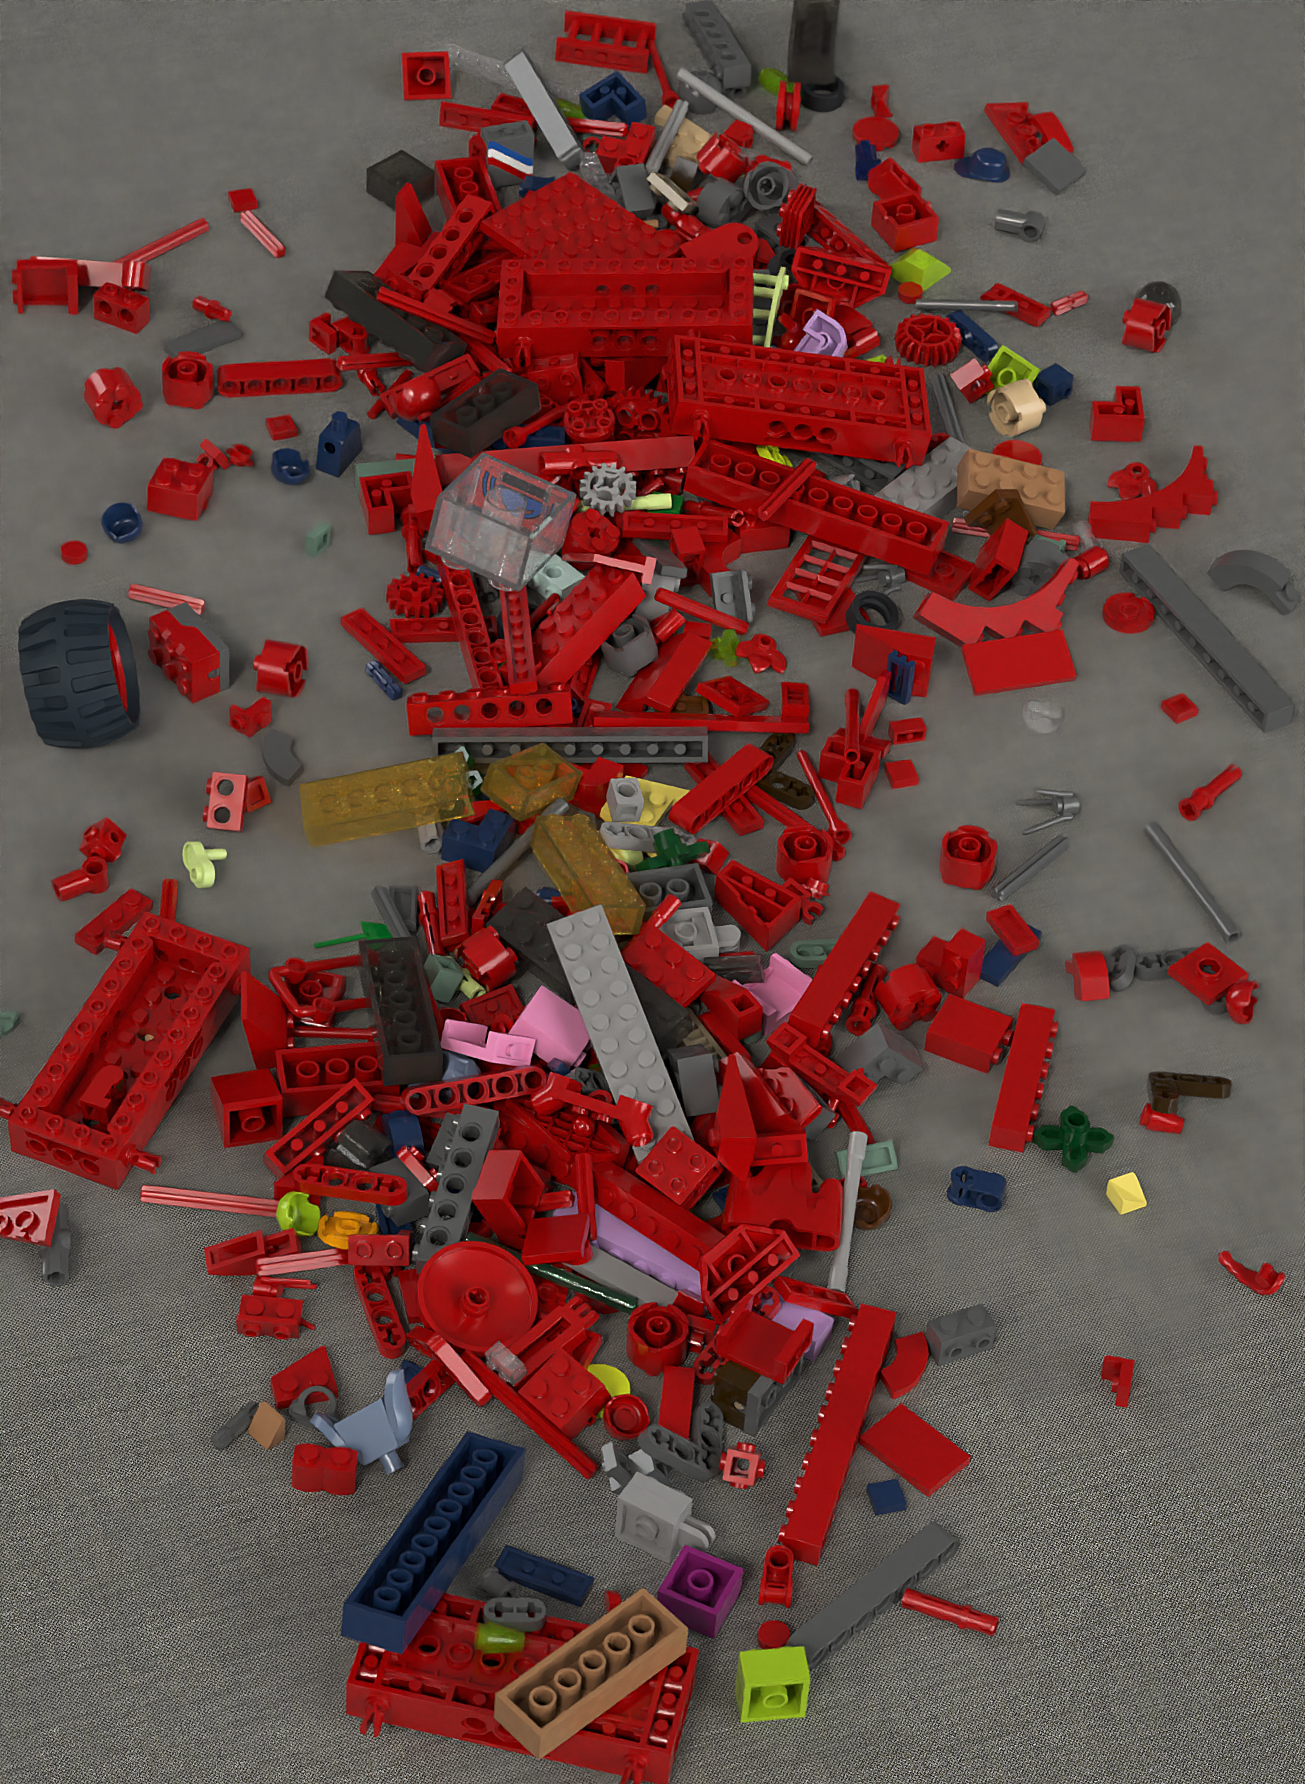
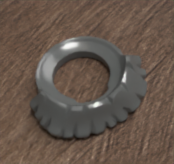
[289,1385,341,1430]

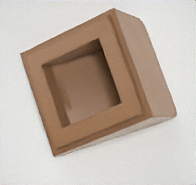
[248,1401,285,1450]

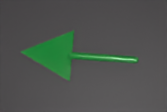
[314,921,393,950]

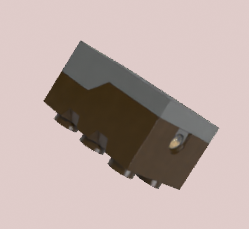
[710,1316,804,1437]

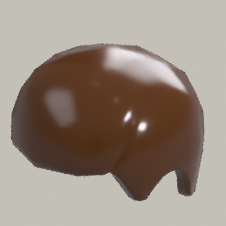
[853,1184,892,1231]

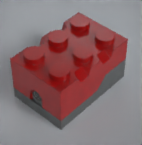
[147,602,229,704]

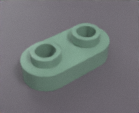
[789,939,838,968]

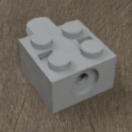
[652,907,741,971]
[615,1472,715,1564]

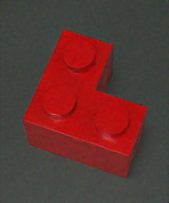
[596,122,656,174]
[1089,386,1145,442]
[359,471,413,535]
[818,736,881,809]
[915,928,986,999]

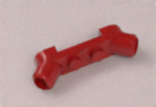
[530,1072,654,1147]

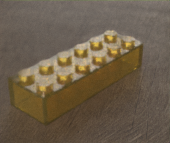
[299,751,475,848]
[530,814,646,934]

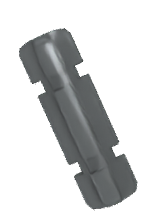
[211,1401,259,1450]

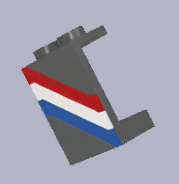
[481,120,534,188]

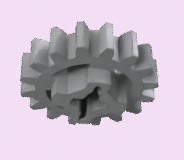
[580,463,636,516]

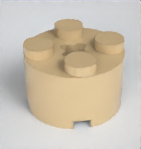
[987,379,1046,437]

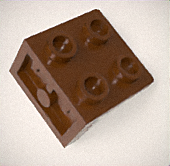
[963,489,1037,544]

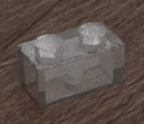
[484,1341,527,1386]

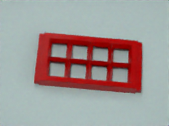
[767,535,867,625]

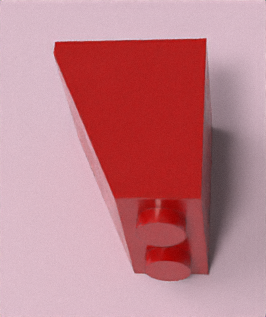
[210,1068,283,1148]

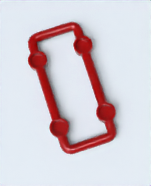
[268,947,407,1024]

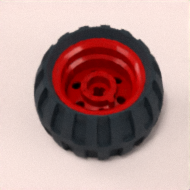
[18,599,141,749]

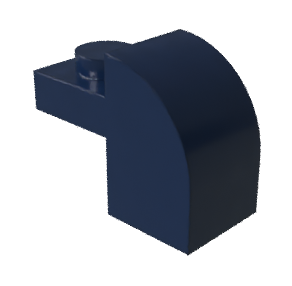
[381,1110,425,1164]

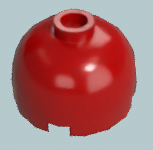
[388,375,441,423]

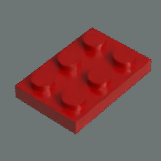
[621,925,716,1016]

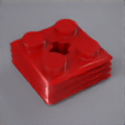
[776,183,817,250]
[279,971,346,1027]

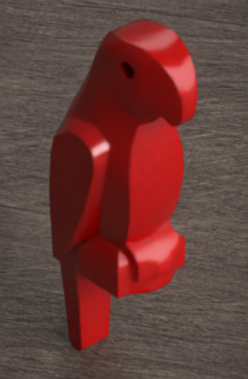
[661,203,712,242]

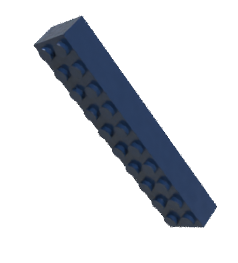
[341,1431,526,1654]

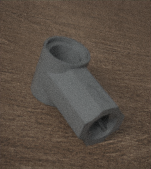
[995,208,1046,242]

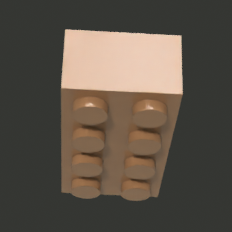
[957,449,1065,530]

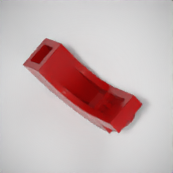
[700,528,742,597]

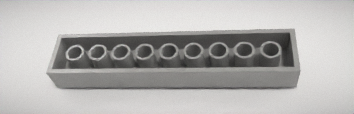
[547,904,695,1166]

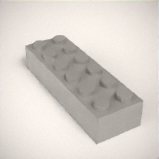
[874,437,974,519]

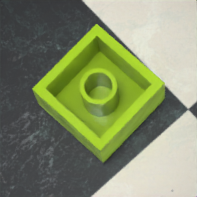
[735,1646,810,1723]

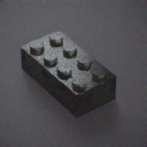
[430,368,541,458]

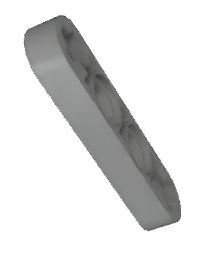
[596,822,696,853]

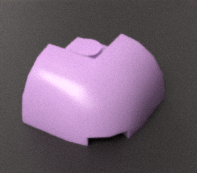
[794,309,847,357]

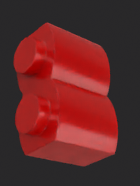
[292,1443,358,1495]

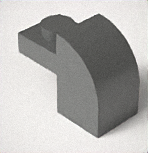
[601,1441,670,1496]

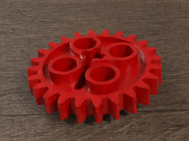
[607,386,679,441]

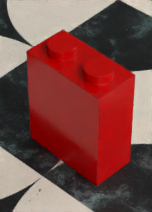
[968,518,1029,602]
[924,994,1014,1074]

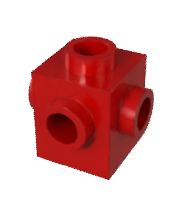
[78,817,127,863]
[719,1442,766,1489]

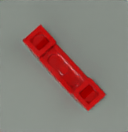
[766,1022,878,1106]

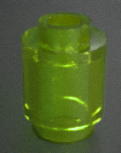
[759,67,793,97]

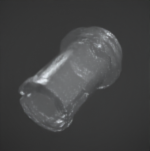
[1072,521,1101,551]

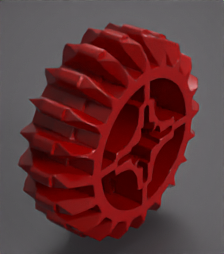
[894,312,962,368]

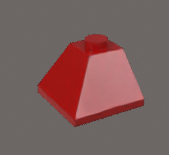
[401,51,451,101]
[786,288,837,332]

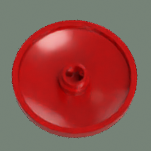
[415,1241,538,1357]

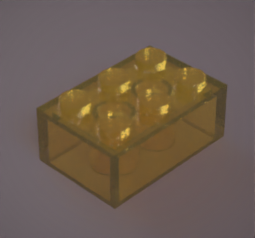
[480,742,583,822]

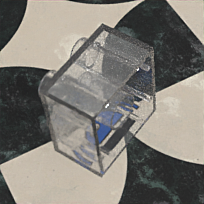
[425,453,577,592]

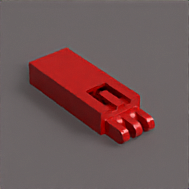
[490,1296,599,1394]

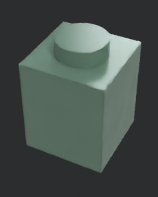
[422,953,464,1003]

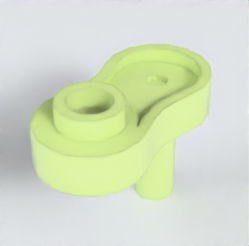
[183,841,227,888]

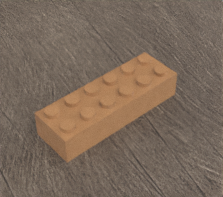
[494,1588,688,1760]

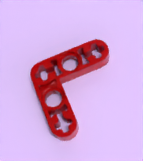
[405,1325,493,1408]

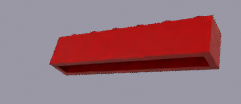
[988,1003,1059,1153]

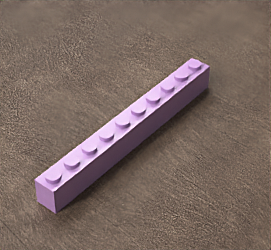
[553,1191,834,1362]

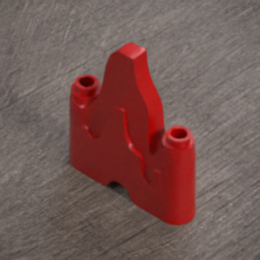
[720,1162,843,1252]

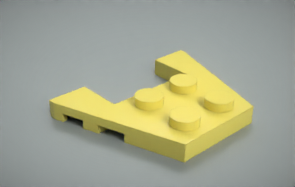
[600,775,690,858]

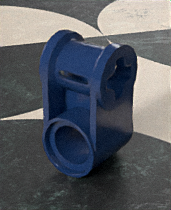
[947,1166,1006,1212]

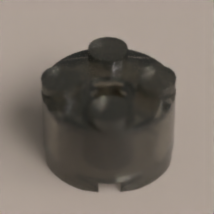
[326,1119,394,1190]

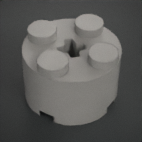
[634,571,681,623]

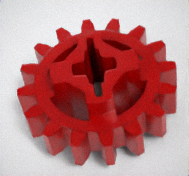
[386,572,444,618]

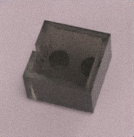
[366,150,435,211]

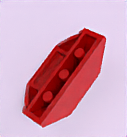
[790,246,892,309]
[698,1224,801,1325]

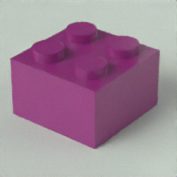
[657,1545,743,1639]

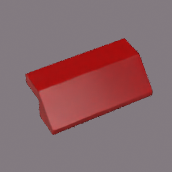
[616,632,713,713]

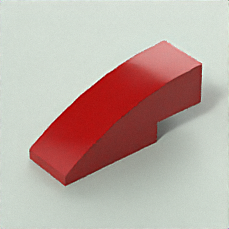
[204,1227,303,1276]

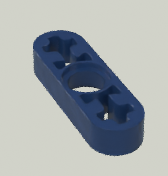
[945,310,999,362]

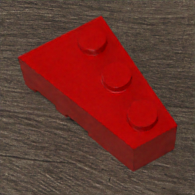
[714,859,802,952]
[715,1052,800,1134]

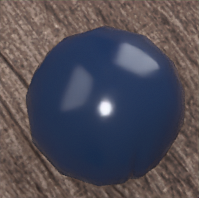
[271,448,310,486]
[101,502,143,544]

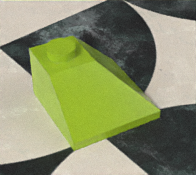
[889,247,951,292]
[986,344,1041,395]

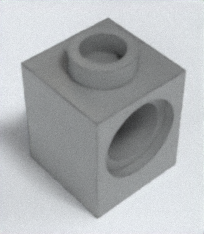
[606,778,644,822]

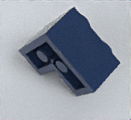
[579,71,647,129]
[441,809,515,873]

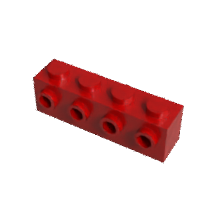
[262,1077,374,1180]

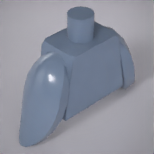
[309,1369,413,1475]

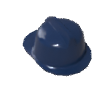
[954,147,1010,183]

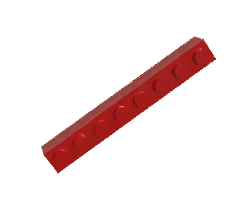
[787,891,901,1049]

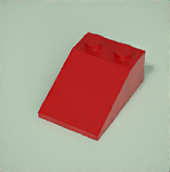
[851,624,936,698]
[241,971,296,1070]

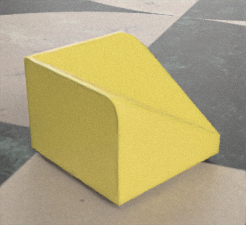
[1106,1172,1147,1215]

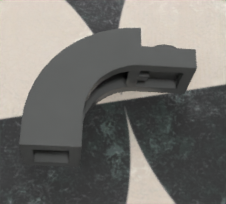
[1207,550,1301,615]

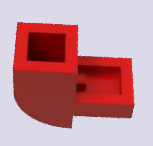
[559,757,624,806]
[1065,950,1110,1001]

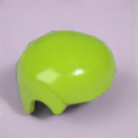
[276,1191,320,1238]

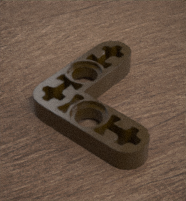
[755,733,814,810]
[1147,1071,1232,1114]

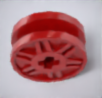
[775,80,801,132]

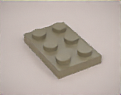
[647,172,699,215]

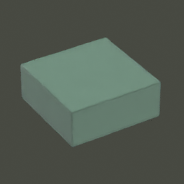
[306,521,331,558]

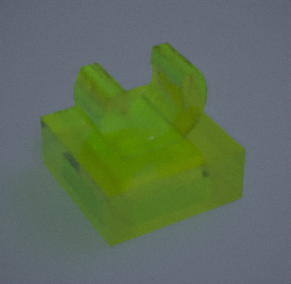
[711,629,739,667]

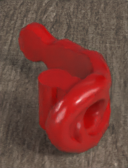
[1218,1251,1286,1296]

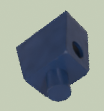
[316,411,362,478]

